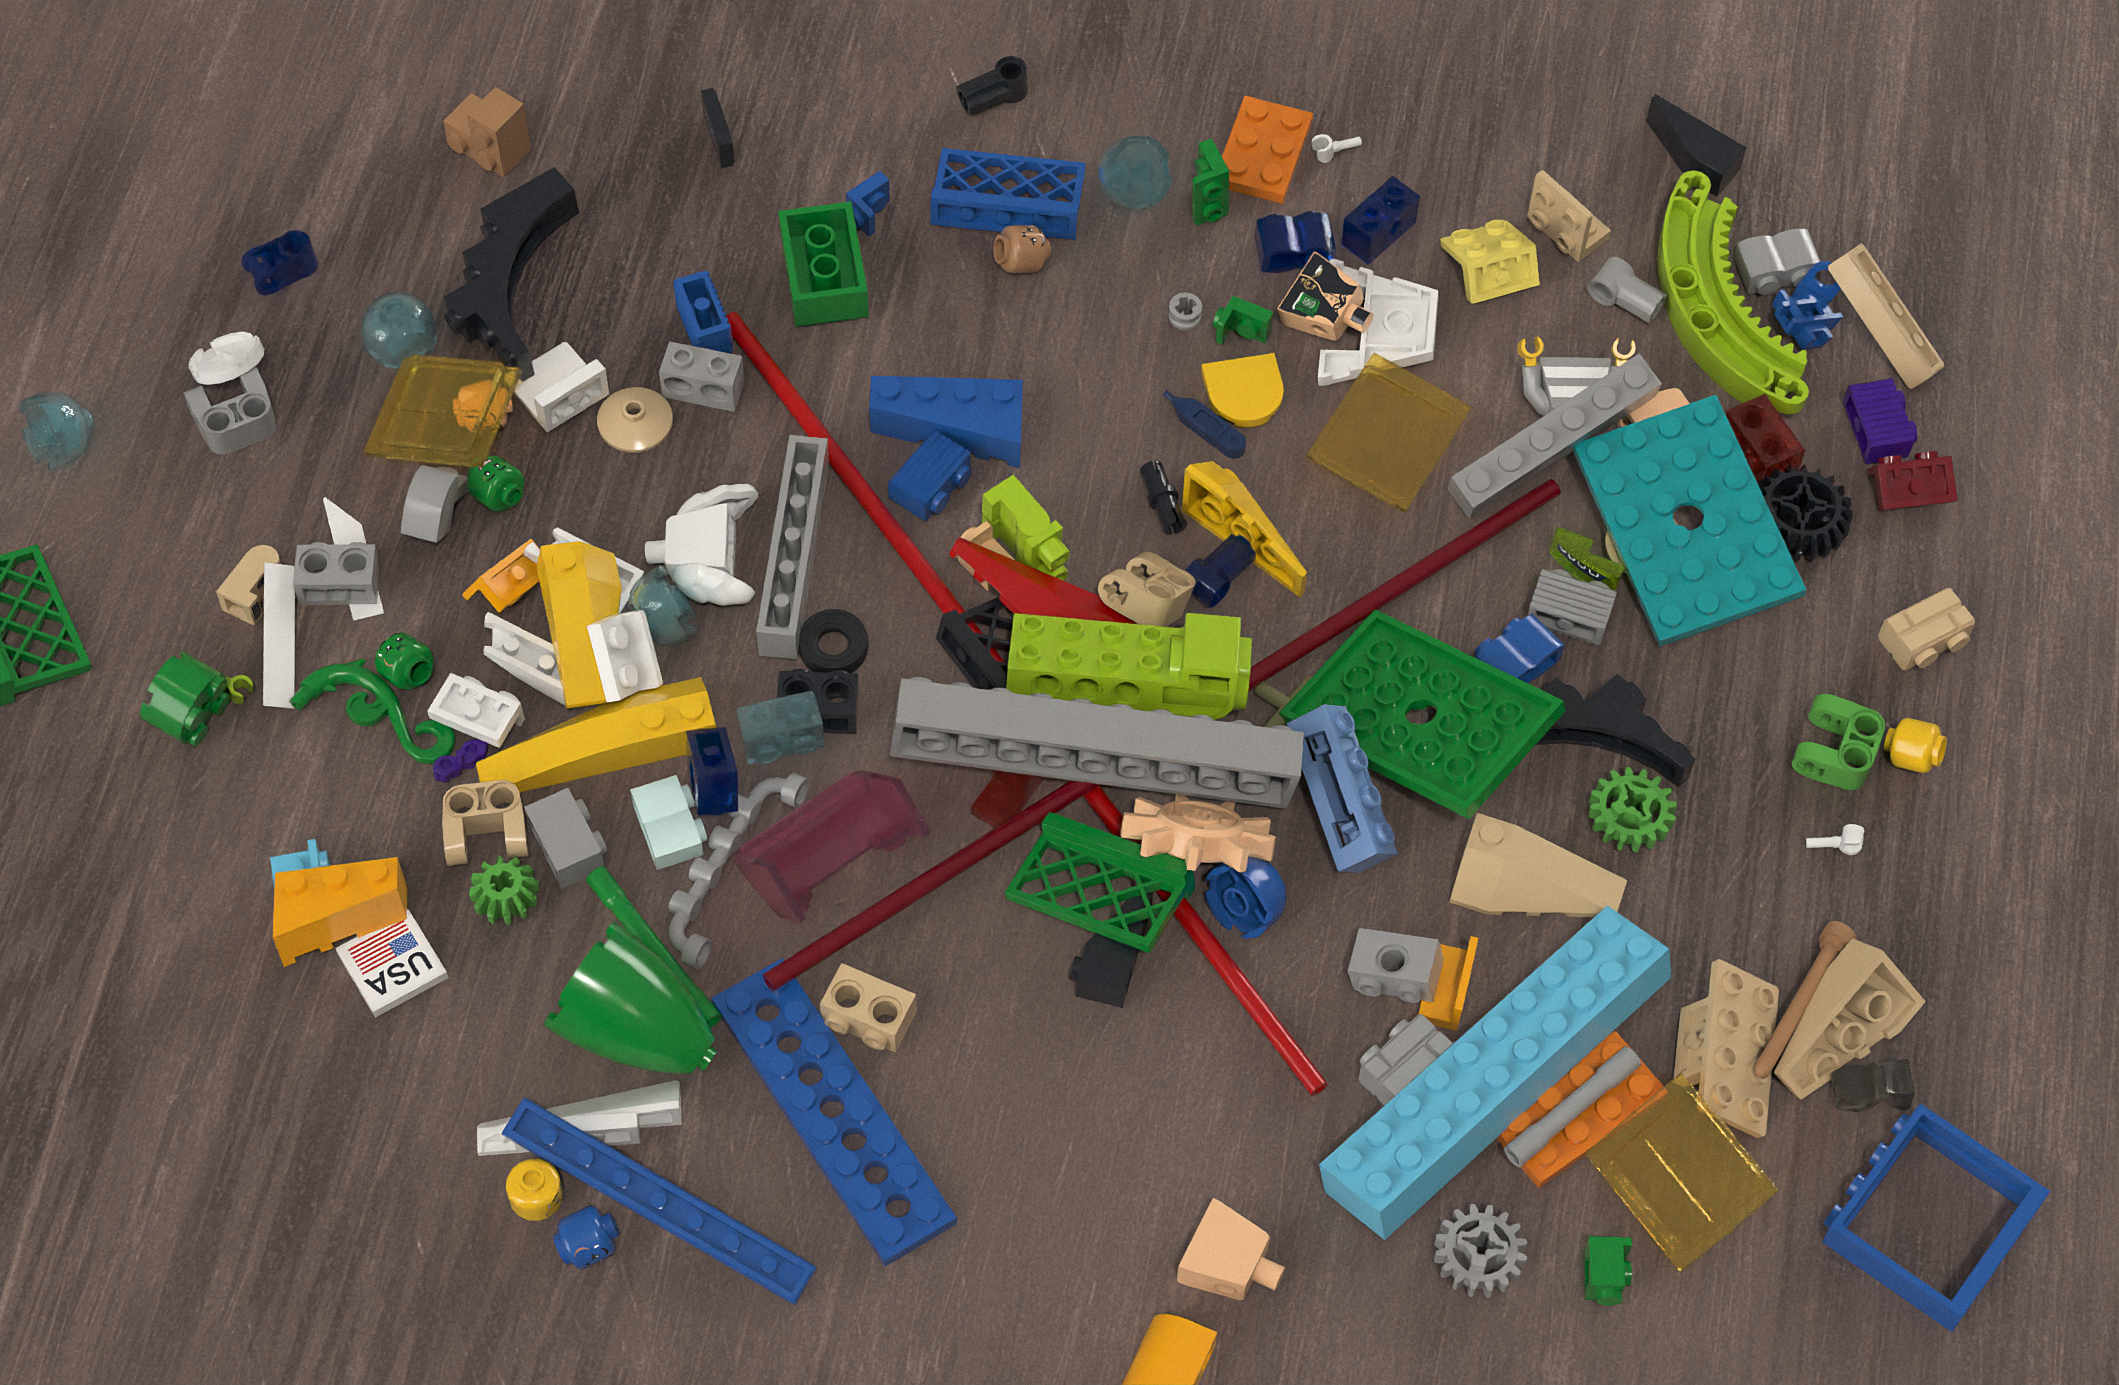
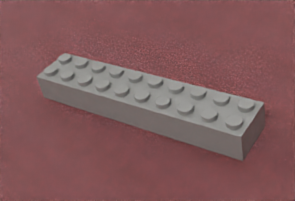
[890,677,1304,809]

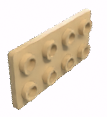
[1673,959,1779,1138]

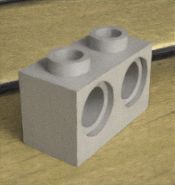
[659,341,745,412]
[293,542,380,605]

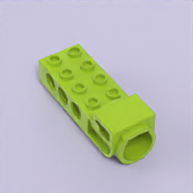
[1006,613,1252,720]

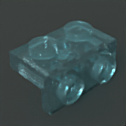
[736,691,825,765]

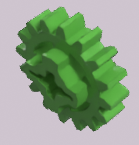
[1588,767,1677,853]

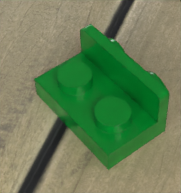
[1192,138,1229,225]

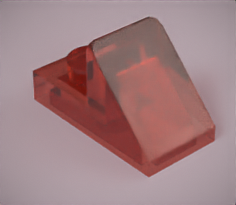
[971,770,1046,828]

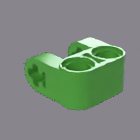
[1792,694,1885,790]

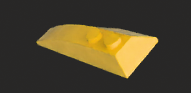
[476,677,718,793]

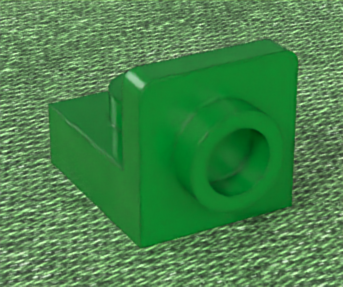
[1212,295,1273,345]

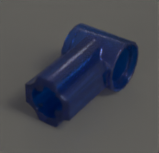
[1185,534,1256,608]

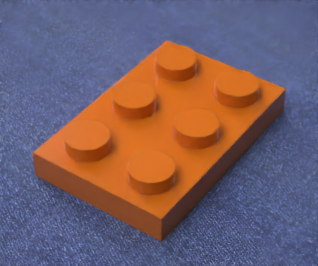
[1222,95,1314,204]

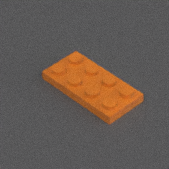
[1497,1031,1669,1189]

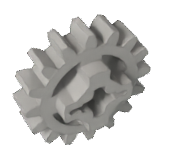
[1434,1204,1527,1298]

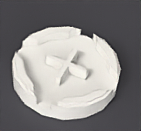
[189,332,264,385]

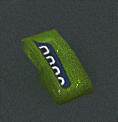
[1550,526,1625,591]

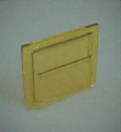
[1307,352,1472,513]
[363,355,522,468]
[1585,1073,1780,1272]

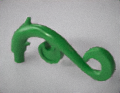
[289,658,456,765]

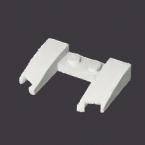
[484,527,644,706]

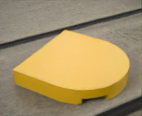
[1201,353,1284,428]

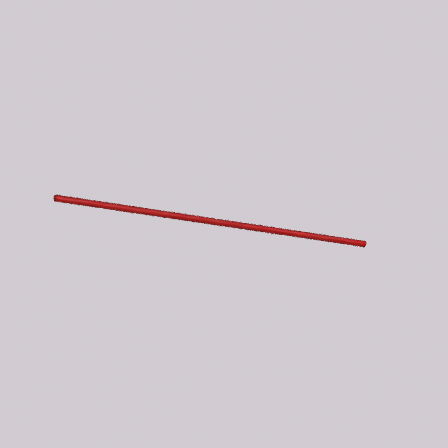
[726,312,1328,1096]

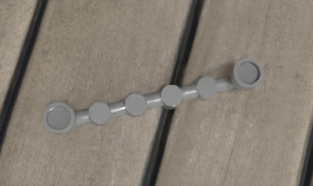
[668,773,810,970]

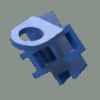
[1772,261,1843,350]

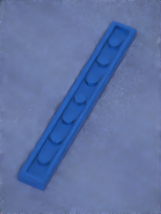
[501,1097,817,1306]

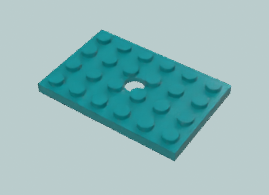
[1573,395,1806,647]

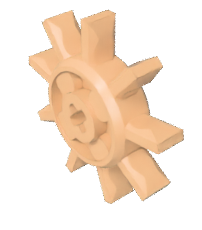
[1121,794,1276,872]

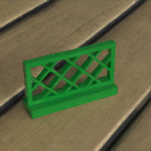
[0,544,91,706]
[1005,811,1196,953]

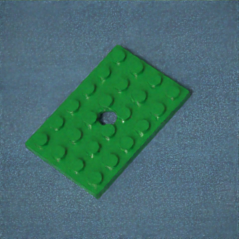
[1279,609,1566,819]

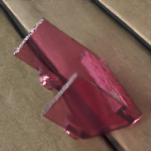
[732,770,931,923]

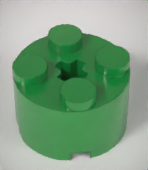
[140,651,231,747]

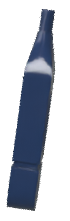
[1163,390,1246,459]

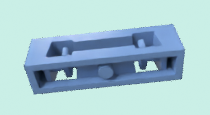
[1287,704,1398,873]

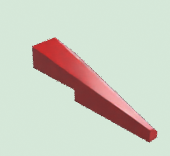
[949,537,1134,624]

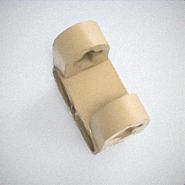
[1098,552,1196,627]
[442,780,529,866]

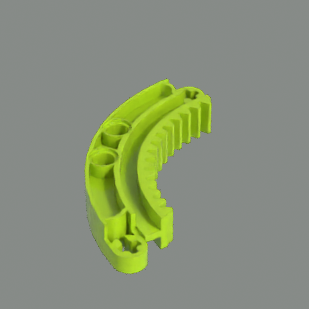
[1657,171,1809,415]

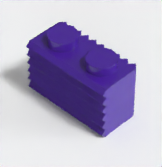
[1843,378,1917,465]

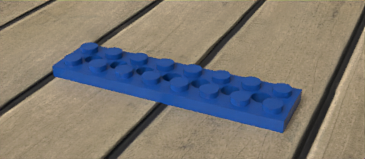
[711,958,957,1267]

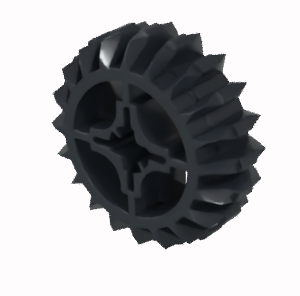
[1758,464,1853,563]

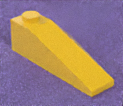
[536,541,622,708]

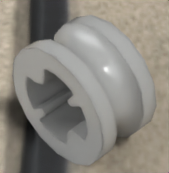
[1168,292,1202,330]

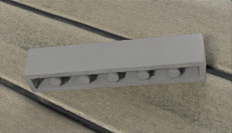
[1447,353,1662,520]
[756,435,829,660]

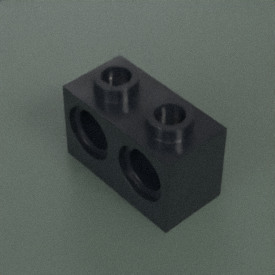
[776,669,859,734]

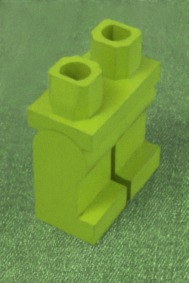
[982,474,1070,581]

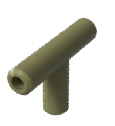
[1254,676,1312,728]

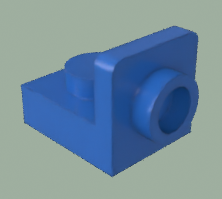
[846,171,890,237]

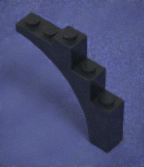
[444,167,579,382]
[1536,674,1695,787]

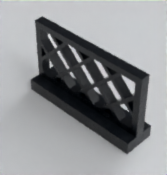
[936,596,1013,690]

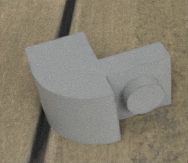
[400,465,468,543]

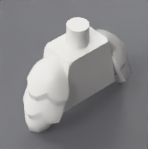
[645,484,758,606]

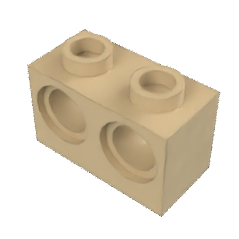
[820,963,917,1053]

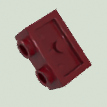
[1867,451,1958,511]

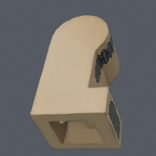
[216,545,281,626]

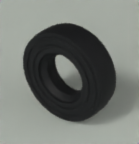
[799,609,869,673]

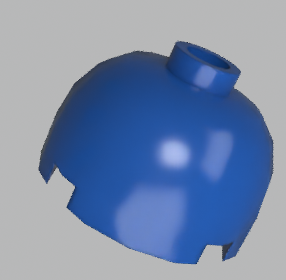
[1205,856,1287,939]

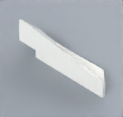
[477,1080,682,1156]

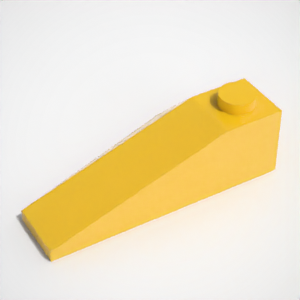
[1181,461,1307,597]

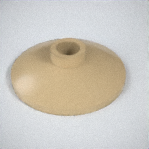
[597,387,673,453]

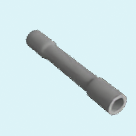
[1504,1046,1641,1167]

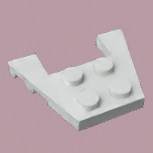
[1318,259,1439,386]

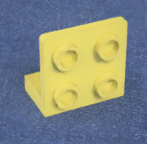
[1440,220,1540,304]

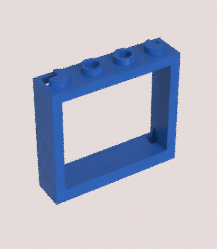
[1822,1103,2050,1332]

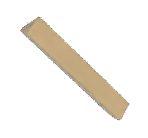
[1828,243,1944,389]

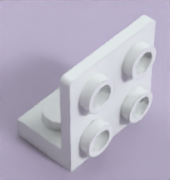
[505,342,609,433]

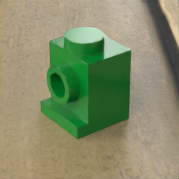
[1583,1236,1632,1306]

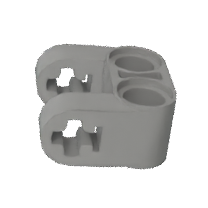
[183,366,277,455]

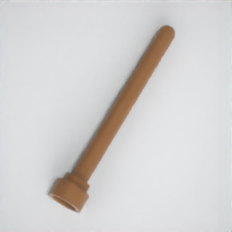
[1754,921,1856,1079]

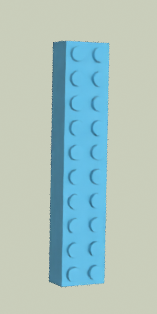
[1319,905,1671,1240]

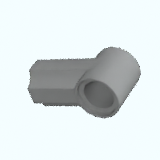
[1587,257,1667,323]

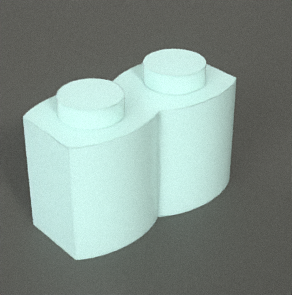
[630,775,708,870]

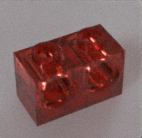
[1726,394,1806,484]

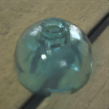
[1098,135,1172,209]
[361,291,437,368]
[19,391,93,470]
[629,565,700,645]

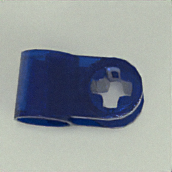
[241,230,318,295]

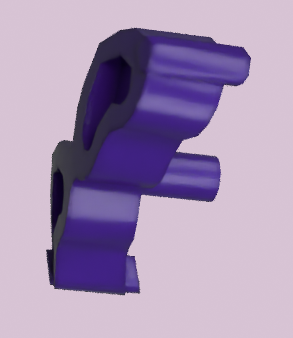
[433,739,488,783]

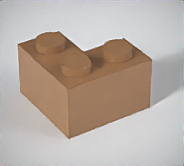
[443,87,531,177]

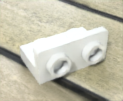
[587,610,663,702]
[428,673,525,748]

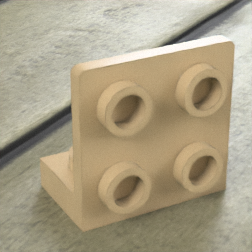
[1527,170,1611,262]

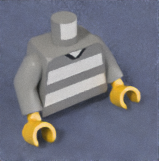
[1517,337,1635,416]

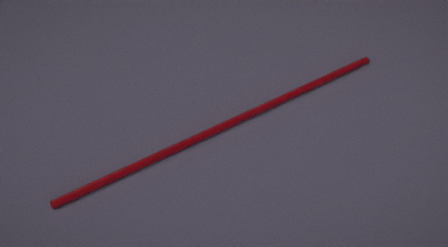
[762,479,1561,992]

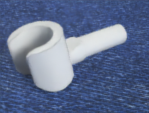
[1312,134,1362,163]
[1806,824,1864,855]

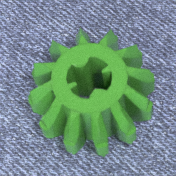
[469,855,539,926]

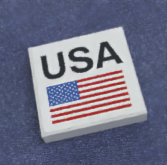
[335,909,448,1018]

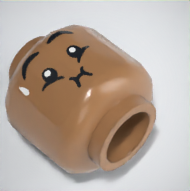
[993,225,1051,273]

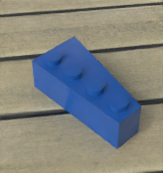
[869,376,1023,468]

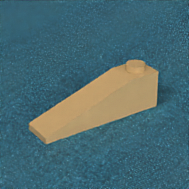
[1449,813,1627,917]
[1774,938,1926,1100]

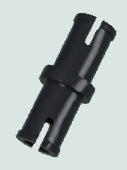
[1140,460,1187,535]

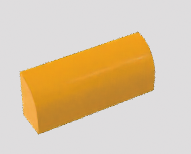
[1122,1314,1218,1385]

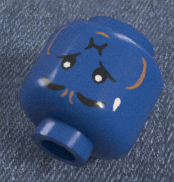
[553,1206,620,1270]

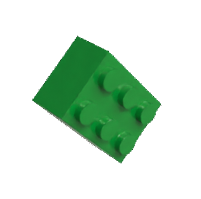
[778,201,869,327]

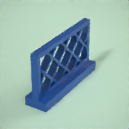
[930,148,1086,240]

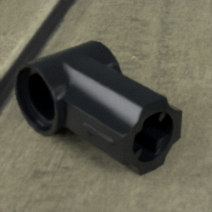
[956,56,1028,115]

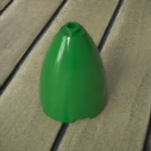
[543,922,717,1074]

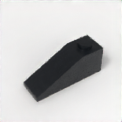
[1646,94,1747,197]
[1070,891,1154,1008]

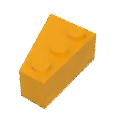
[273,857,407,967]

